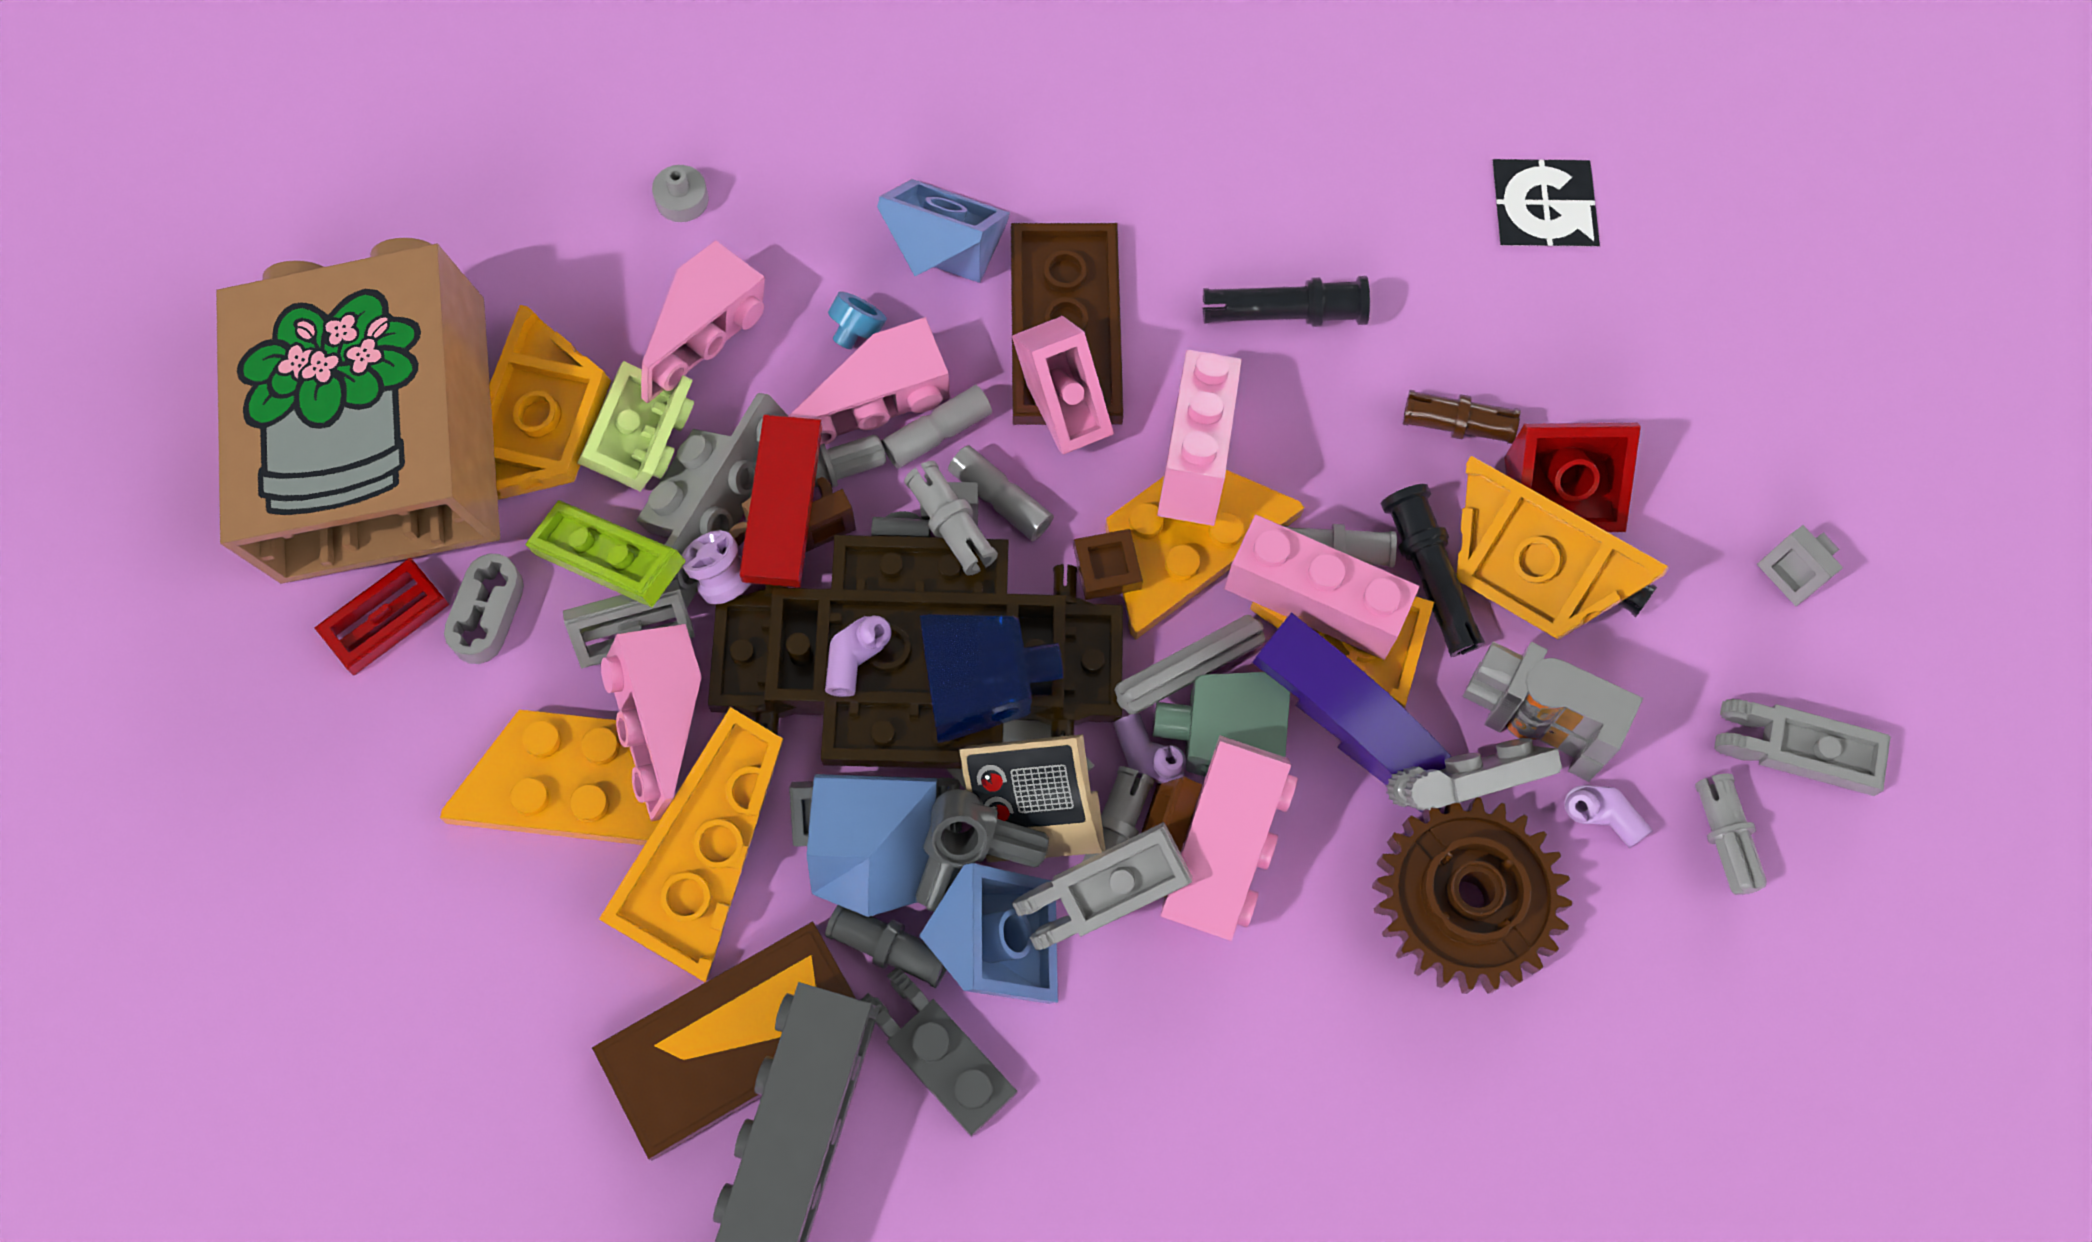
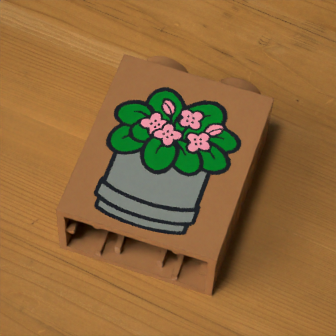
[216,238,500,584]

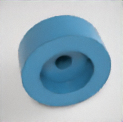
[828,291,887,349]

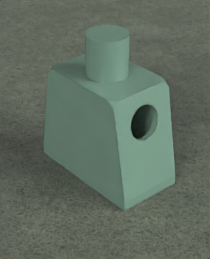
[1152,672,1290,777]

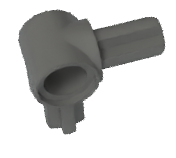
[915,789,1049,912]

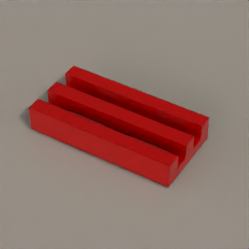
[314,558,450,676]

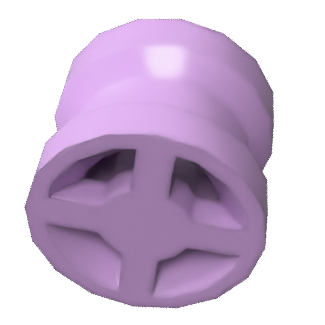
[682,530,751,604]

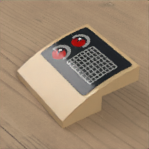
[960,734,1106,862]

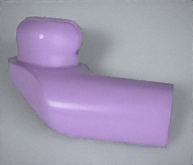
[825,615,891,697]

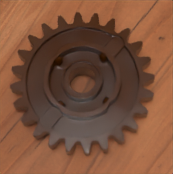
[1372,797,1572,994]

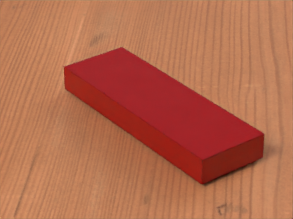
[739,415,822,587]

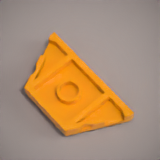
[489,305,611,500]
[1457,456,1669,640]
[1105,470,1305,640]
[440,709,665,845]

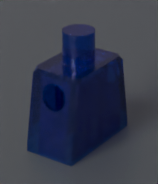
[920,615,1063,743]

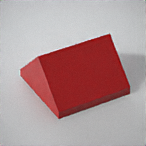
[1504,423,1641,532]

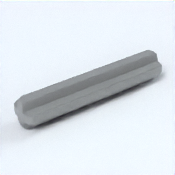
[1115,615,1265,714]

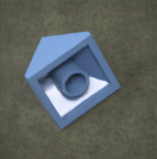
[877,179,1010,283]
[807,774,937,917]
[919,863,1058,1004]

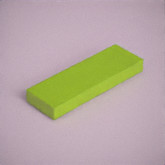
[525,500,686,608]

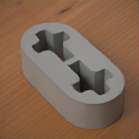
[444,553,524,664]

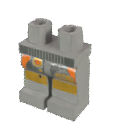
[1462,642,1643,782]

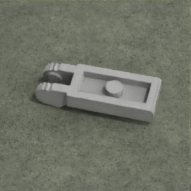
[1714,699,1891,796]
[1386,738,1562,811]
[1012,822,1193,950]

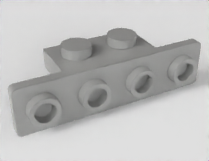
[636,393,788,607]

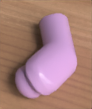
[1113,714,1186,784]
[1564,785,1653,848]

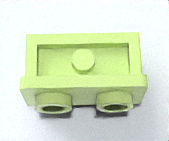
[577,361,694,492]

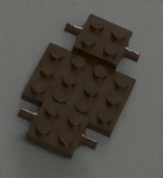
[708,535,1123,769]

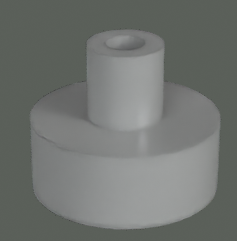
[652,165,709,222]

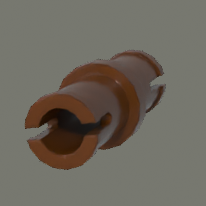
[1403,390,1521,444]

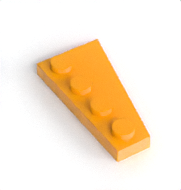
[599,707,784,982]

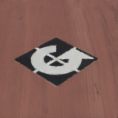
[1492,159,1600,247]

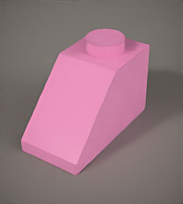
[1012,316,1114,455]

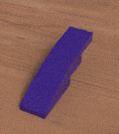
[1252,612,1452,813]

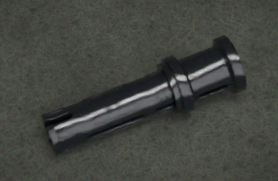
[1203,276,1370,327]
[1380,484,1486,657]

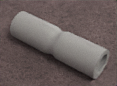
[881,385,992,469]
[948,445,1054,541]

